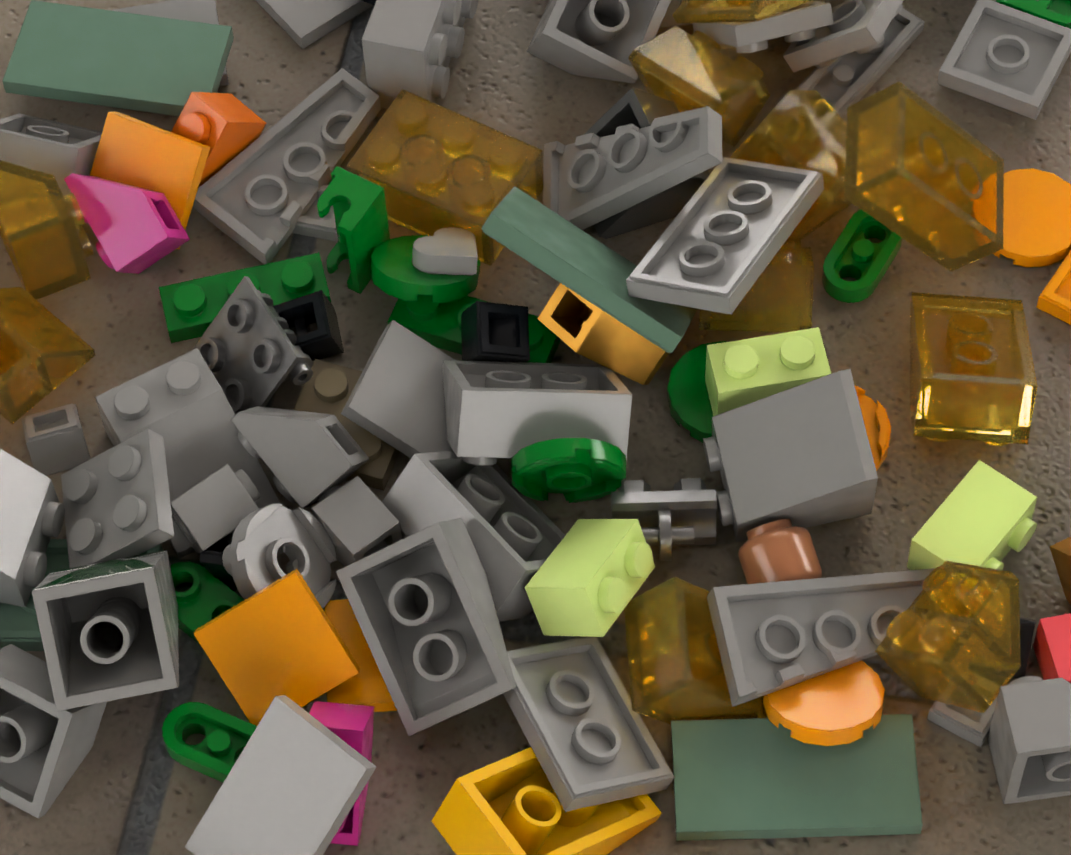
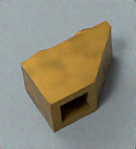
[537,283,670,385]

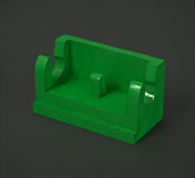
[317,166,390,294]

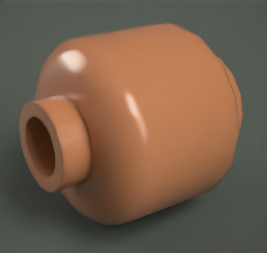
[738,519,822,584]

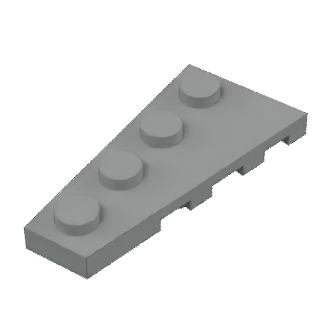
[193,68,381,264]
[707,568,949,707]

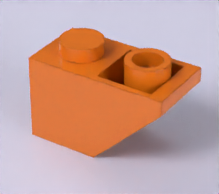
[171,92,266,188]

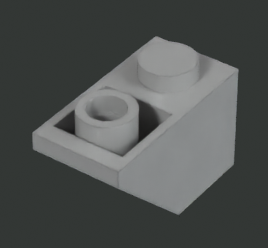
[230,406,369,509]

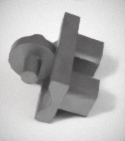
[611,478,717,561]

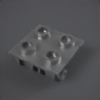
[192,276,313,415]

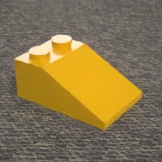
[431,747,662,855]

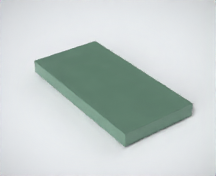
[2,0,234,116]
[481,186,698,353]
[671,714,923,841]

